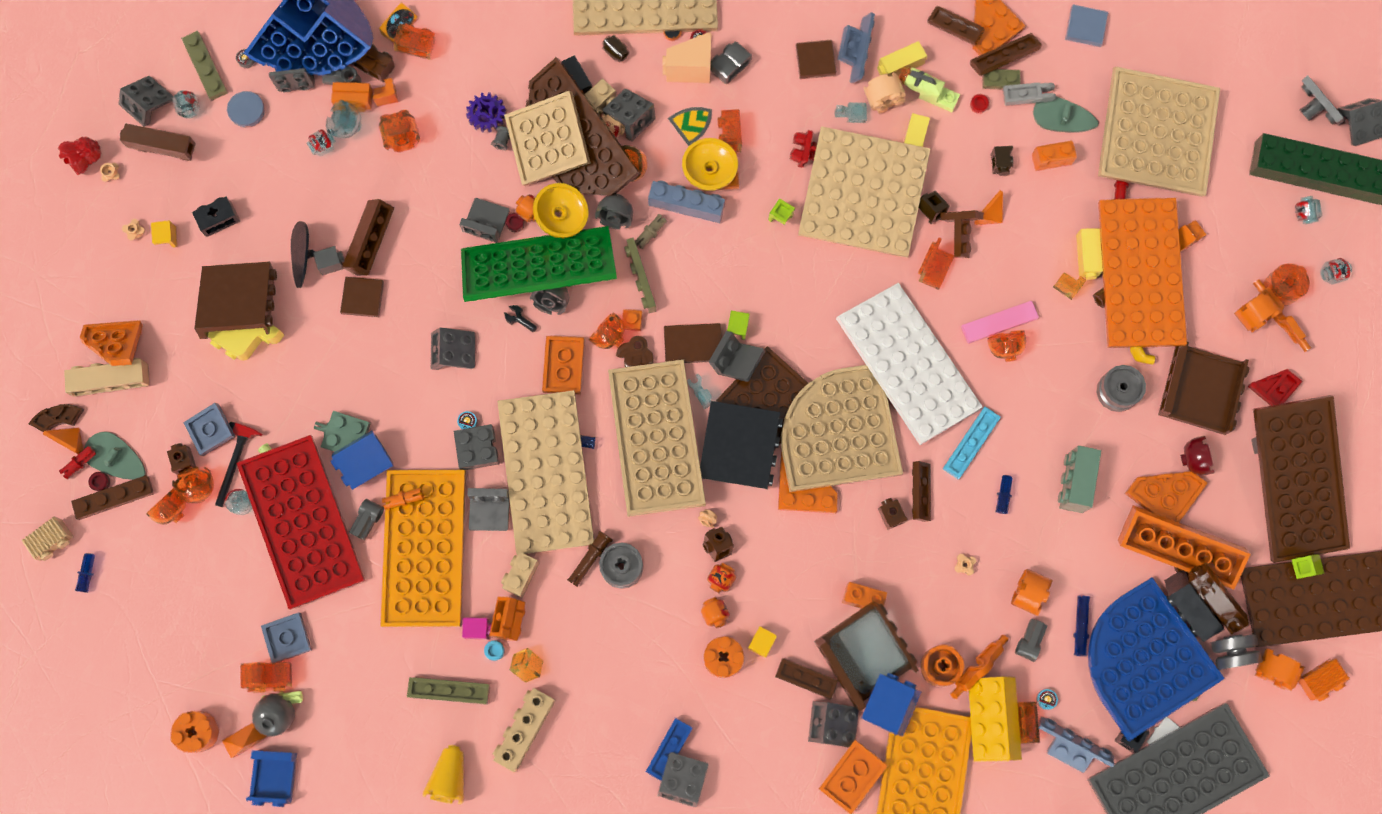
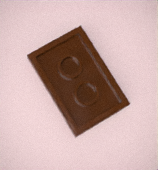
[664,323,721,363]

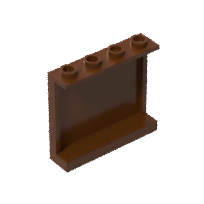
[194,262,277,339]
[1158,342,1249,435]

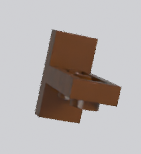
[941,210,983,258]

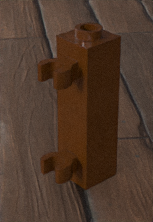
[120,123,196,161]
[1188,563,1249,634]

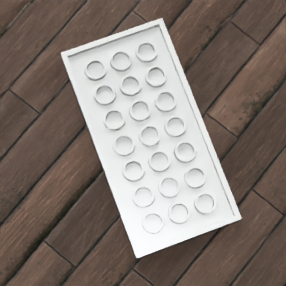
[836,283,983,445]

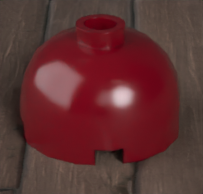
[1180,436,1214,475]

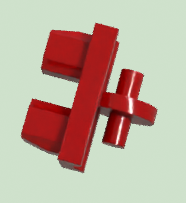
[790,130,817,168]

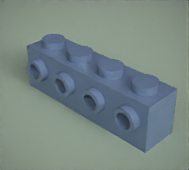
[648,181,725,224]

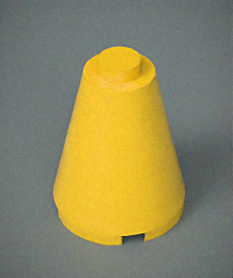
[422,745,464,804]

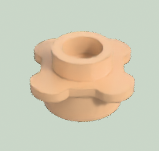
[100,163,120,182]
[122,219,145,240]
[698,509,717,528]
[955,554,976,576]

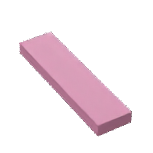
[961,301,1039,344]

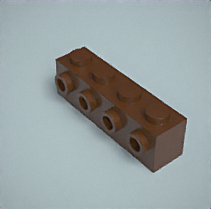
[342,199,395,276]

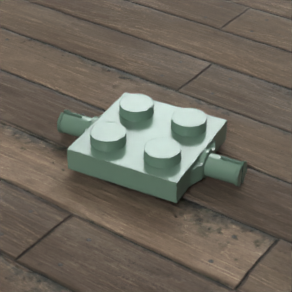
[314,411,371,452]

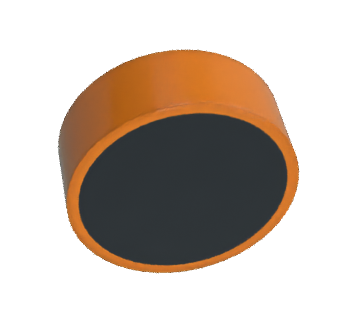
[663,30,681,41]

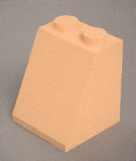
[662,33,711,83]

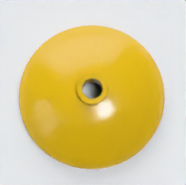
[682,138,738,190]
[533,183,589,238]

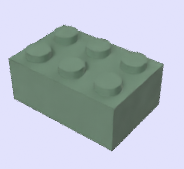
[1058,445,1101,513]

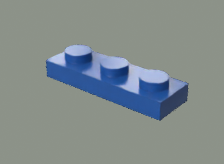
[646,718,692,781]

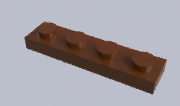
[970,33,1042,76]
[71,475,154,520]

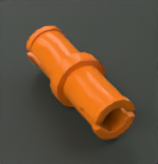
[382,487,424,510]

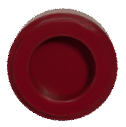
[506,213,525,232]
[88,472,110,492]

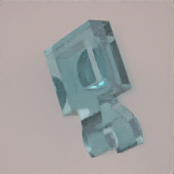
[835,102,867,123]
[687,374,712,409]

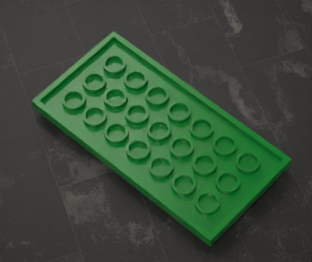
[461,226,617,302]

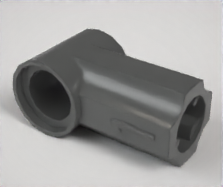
[322,66,361,85]
[349,499,384,541]
[1015,619,1047,662]

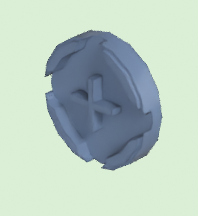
[227,91,265,127]

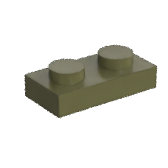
[982,69,1020,89]

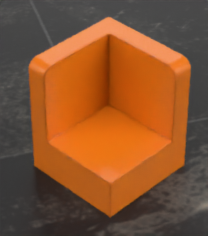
[373,78,398,107]

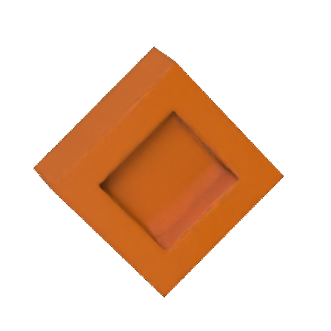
[622,309,642,331]

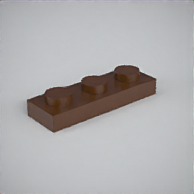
[927,5,984,46]
[912,461,931,522]
[775,658,838,700]

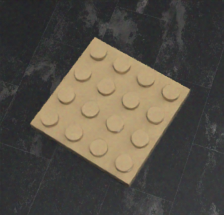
[504,91,590,186]

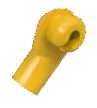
[1130,347,1155,365]

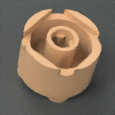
[863,73,906,114]

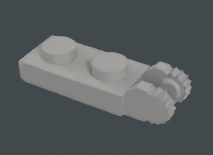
[1003,82,1056,106]

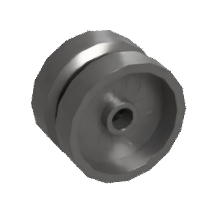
[1096,365,1146,412]
[599,543,643,589]
[1211,634,1263,670]

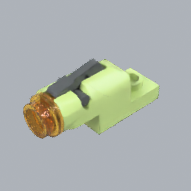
[899,67,960,112]

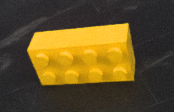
[969,677,1022,762]

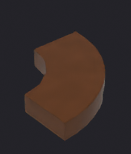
[28,404,84,432]

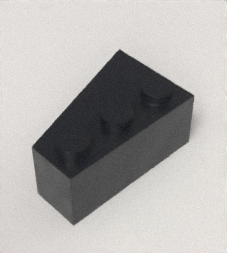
[1164,570,1224,642]

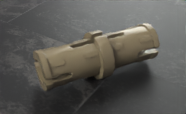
[635,214,667,249]

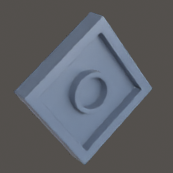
[1065,5,1108,47]
[183,403,235,456]
[261,613,312,664]

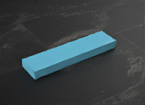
[943,407,1001,480]

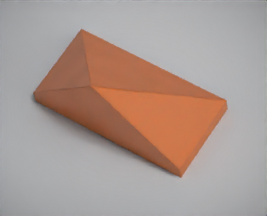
[974,190,1003,225]
[43,428,84,454]
[222,722,268,758]

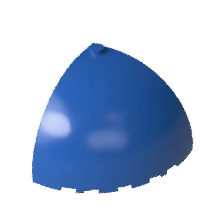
[243,0,373,76]

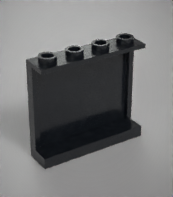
[700,401,783,490]

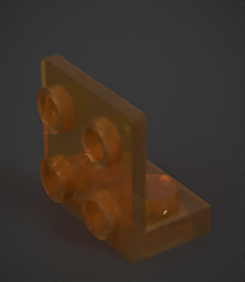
[918,237,954,290]

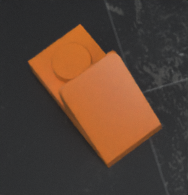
[1179,220,1207,252]

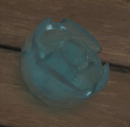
[326,100,361,138]

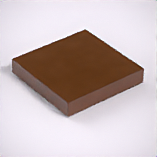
[796,40,836,79]
[340,277,384,318]

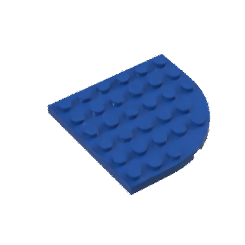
[1088,578,1225,741]

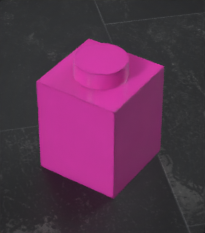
[462,618,492,640]

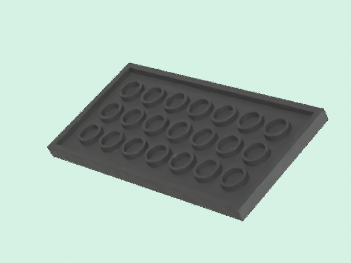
[1087,703,1270,814]

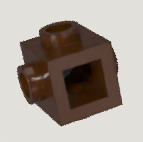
[703,527,734,562]

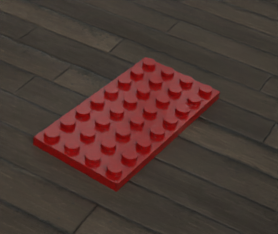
[236,435,365,610]

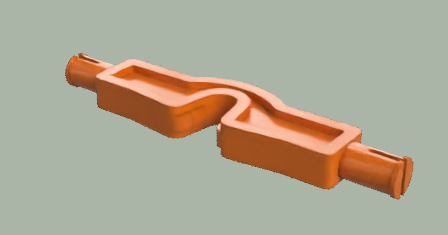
[1253,279,1312,352]
[950,635,1008,700]

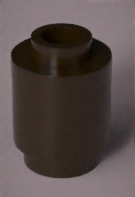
[602,35,629,62]

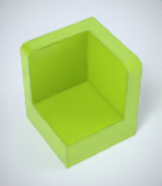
[768,198,795,225]
[727,310,750,340]
[1291,554,1324,579]

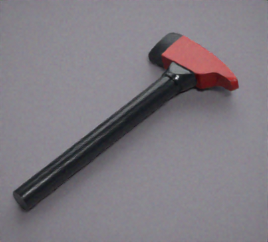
[215,422,263,507]

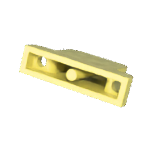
[208,326,284,361]

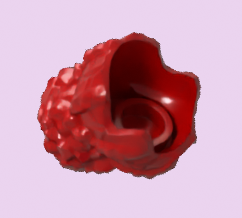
[58,137,102,175]

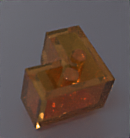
[240,662,292,693]

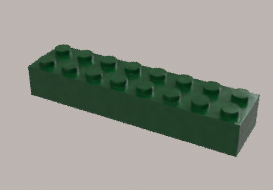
[1249,133,1382,205]

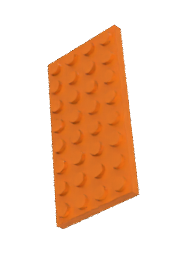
[1098,198,1187,348]

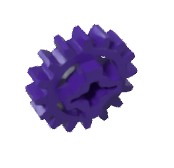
[466,92,506,133]

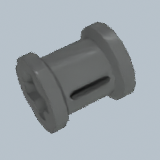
[491,126,510,150]

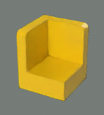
[151,220,177,248]
[748,626,777,658]

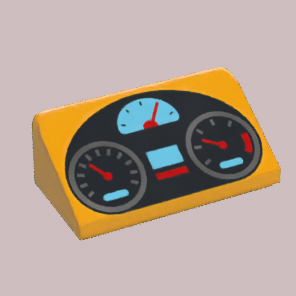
[379,2,418,44]

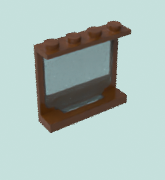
[814,601,919,711]

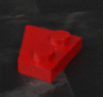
[1247,369,1302,406]

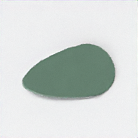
[1033,97,1098,133]
[84,432,146,480]

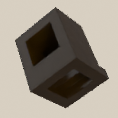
[991,146,1013,176]
[918,190,950,224]

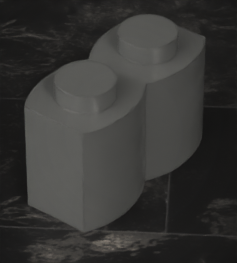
[710,41,752,84]

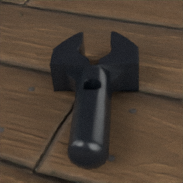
[504,305,537,332]

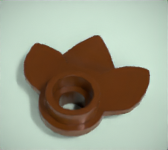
[616,336,653,367]

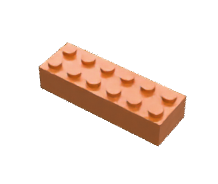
[1118,505,1251,590]

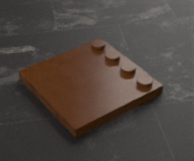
[716,346,808,451]

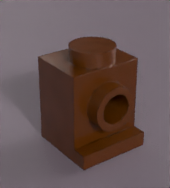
[166,443,197,475]
[878,498,908,530]

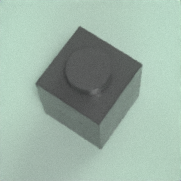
[313,246,345,276]

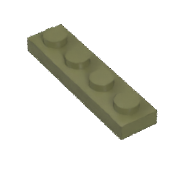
[181,31,228,101]
[624,237,656,314]
[407,677,490,705]

